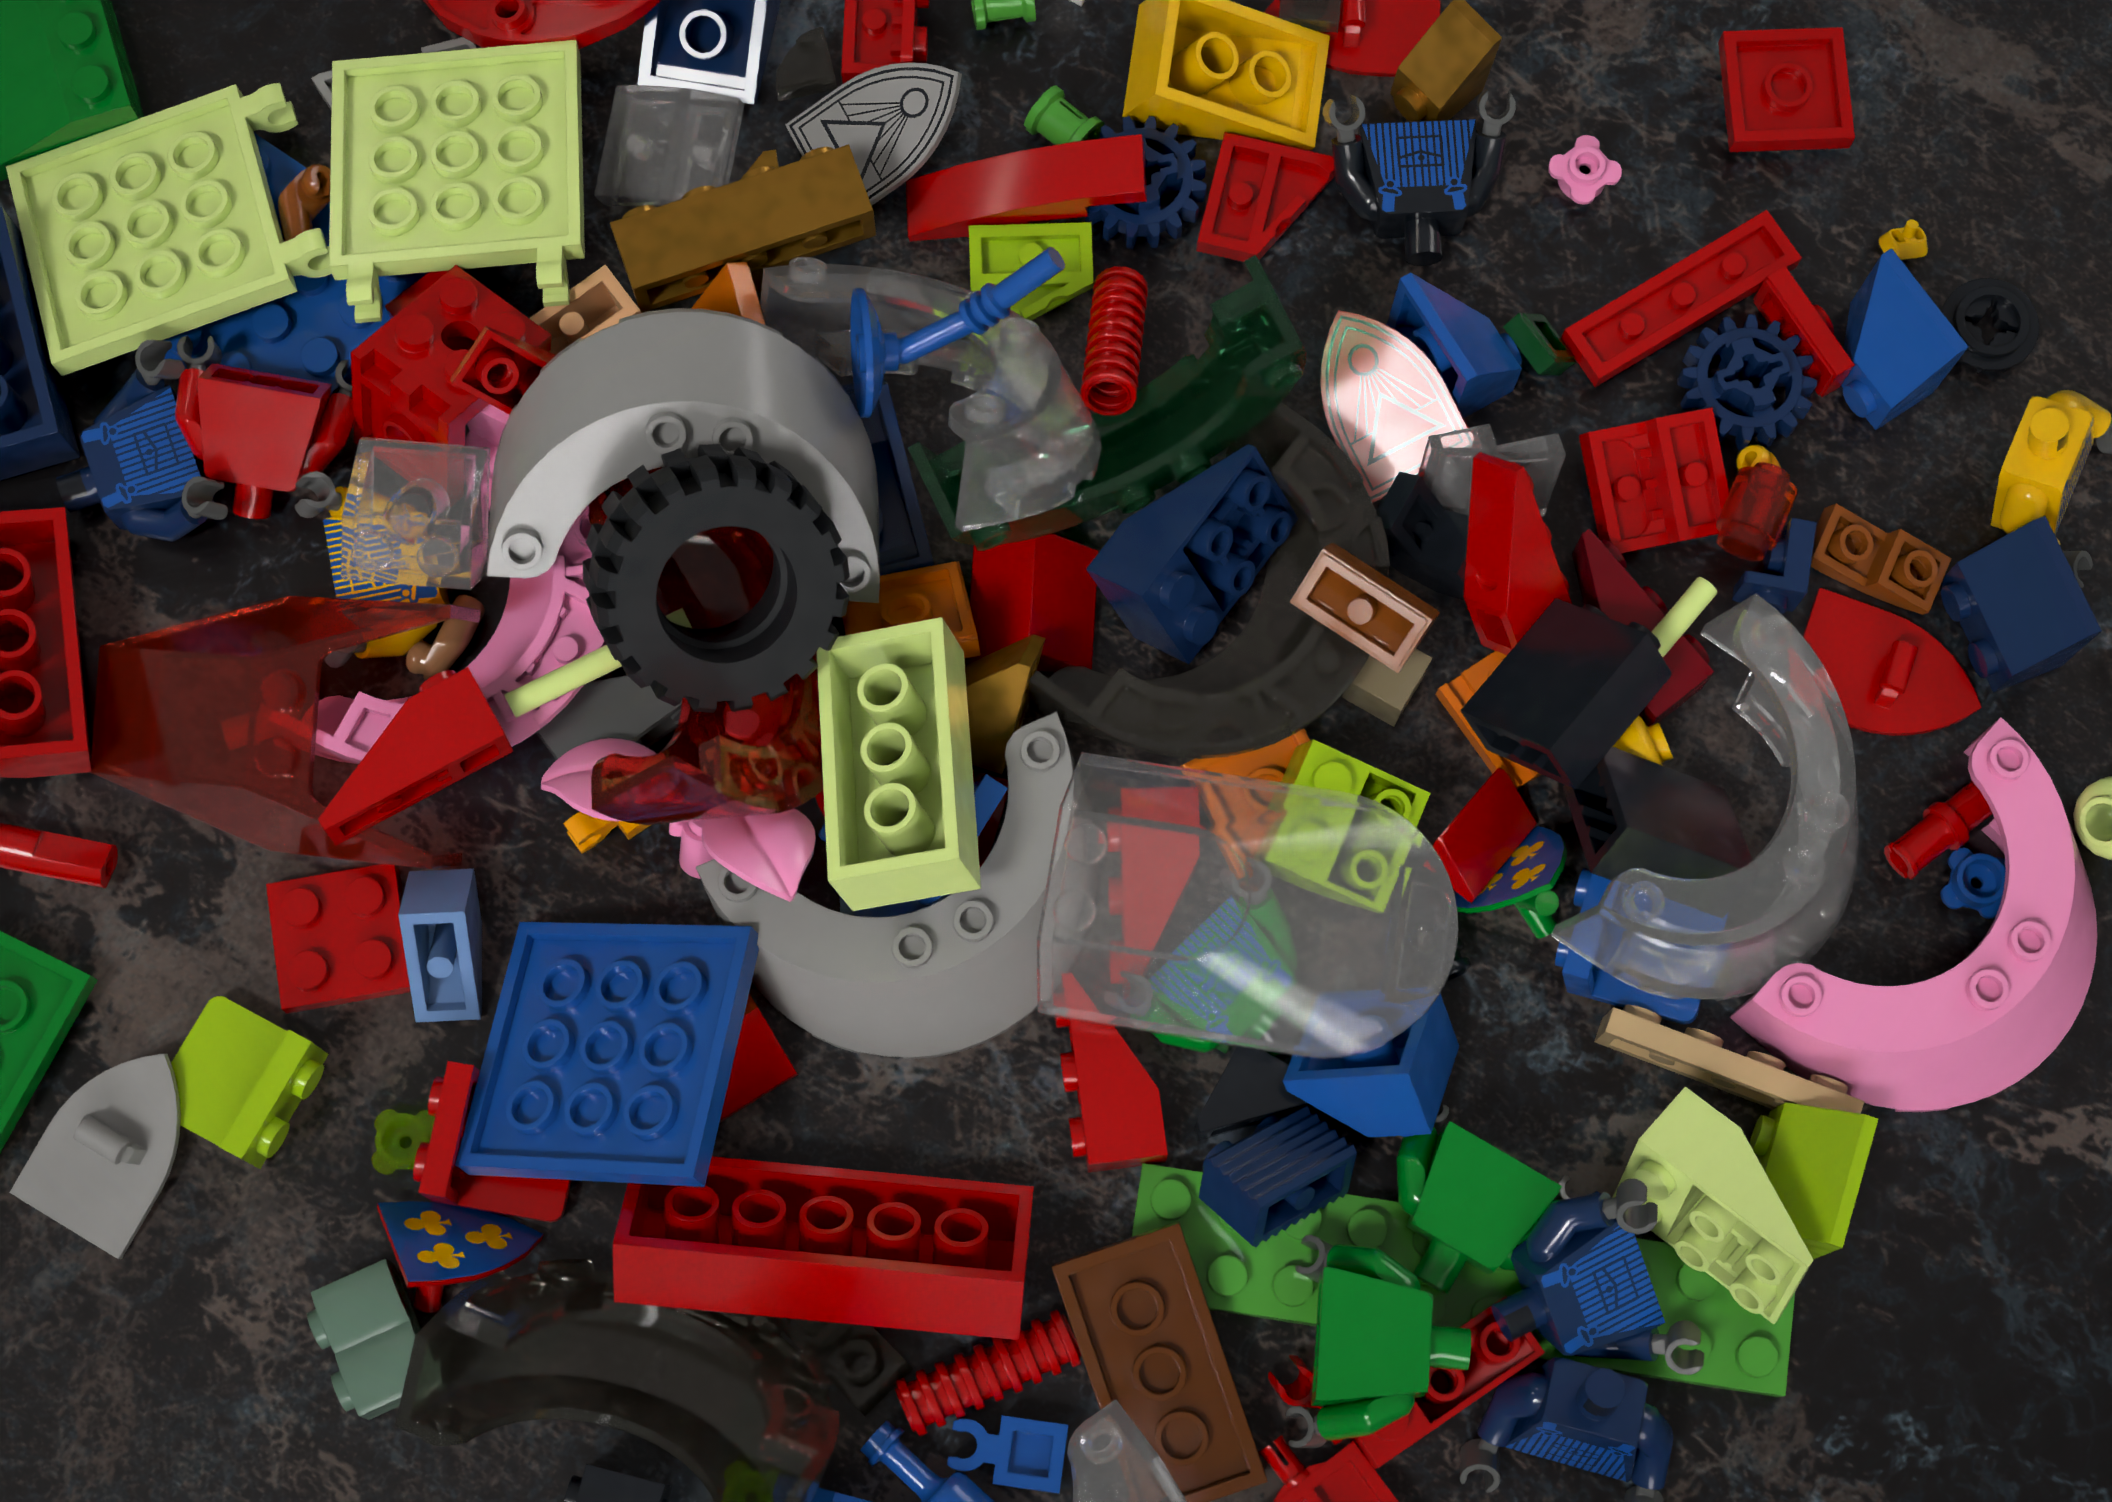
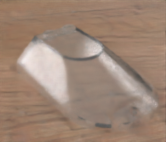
[1037,752,1459,1059]

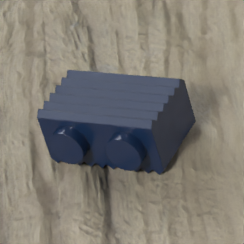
[1198,1106,1357,1248]

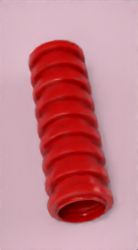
[1080,266,1148,416]
[895,1309,1082,1436]

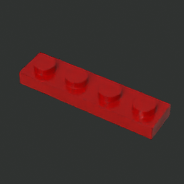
[1561,210,1802,387]

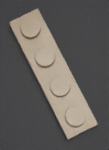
[1594,1005,1865,1114]

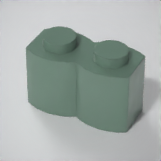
[307,1259,444,1420]

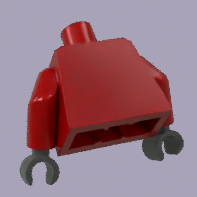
[175,336,355,519]

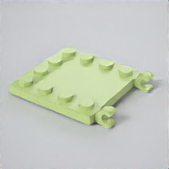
[329,40,585,323]
[6,83,332,376]

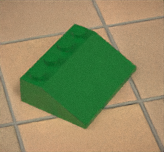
[0,0,144,181]

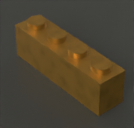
[610,144,876,313]

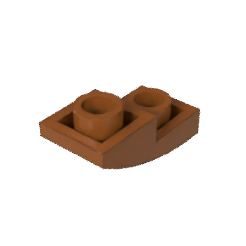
[1811,503,1952,615]

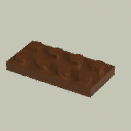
[1052,1221,1268,1502]

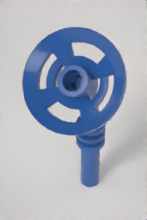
[850,247,1065,418]

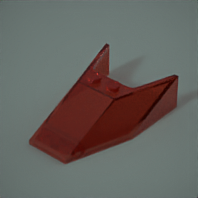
[90,596,480,869]

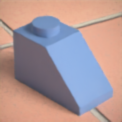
[398,868,482,1022]

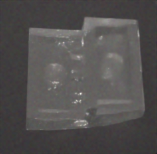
[594,85,744,206]
[1418,424,1566,517]

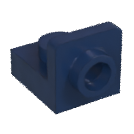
[1732,518,1817,615]

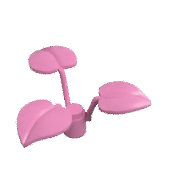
[541,691,821,902]

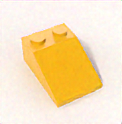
[1122,0,1330,151]

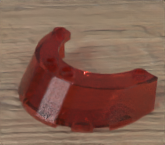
[588,467,823,825]

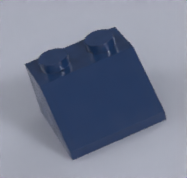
[1941,516,2102,693]

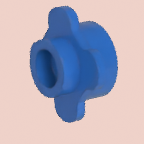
[1940,848,2006,919]

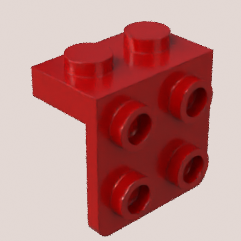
[413,1061,571,1223]

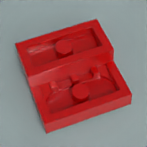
[1579,407,1737,553]

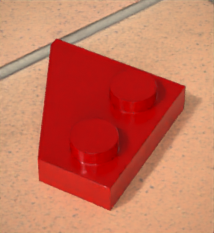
[1196,132,1335,265]

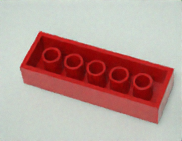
[613,1156,1034,1340]

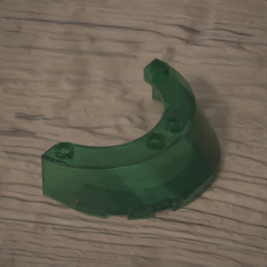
[908,255,1306,551]

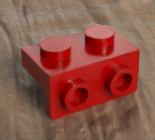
[841,0,930,84]

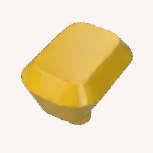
[1879,219,1928,260]

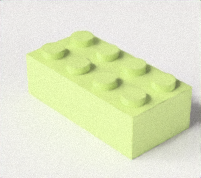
[817,617,981,911]

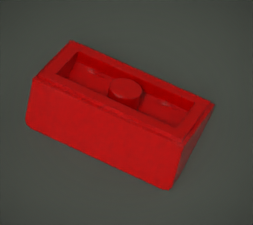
[1420,766,1537,903]

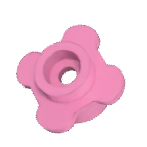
[1548,135,1622,205]

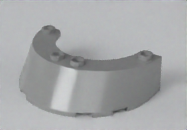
[487,308,880,603]
[696,712,1099,1060]

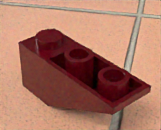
[1572,528,1714,727]

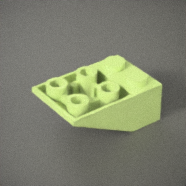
[1612,1087,1813,1324]

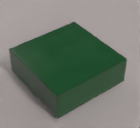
[1503,313,1576,375]

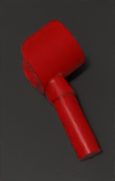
[1268,1355,1343,1445]

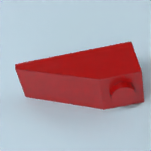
[318,667,513,846]

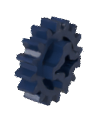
[1085,116,1207,249]
[1677,314,1817,450]

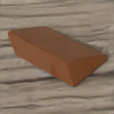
[1290,543,1440,673]

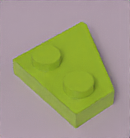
[969,222,1093,347]

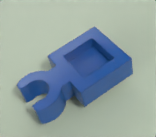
[947,1415,1068,1494]

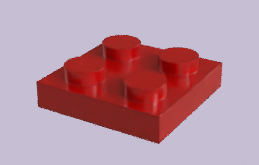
[1718,27,1855,152]
[266,862,411,1014]

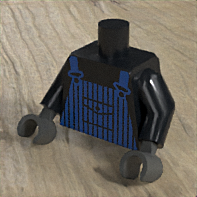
[1323,89,1516,266]

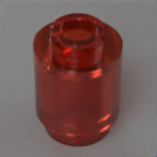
[1716,462,1798,561]

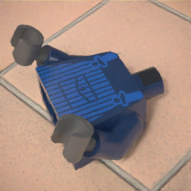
[56,340,228,542]
[1491,1178,1704,1375]
[1460,1357,1673,1502]

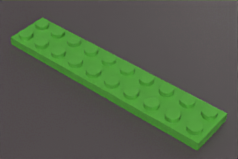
[1132,1163,1795,1398]

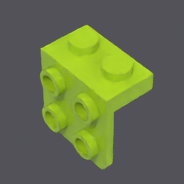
[171,996,329,1169]

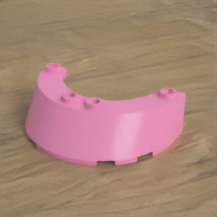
[269,404,607,764]
[1730,717,2097,1112]

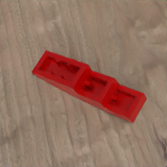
[906,134,1147,242]

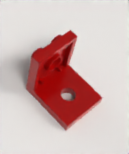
[351,265,552,513]

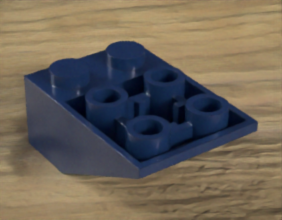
[1086,444,1299,664]

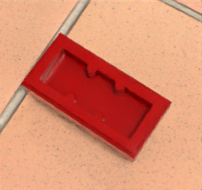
[1753,265,1855,397]

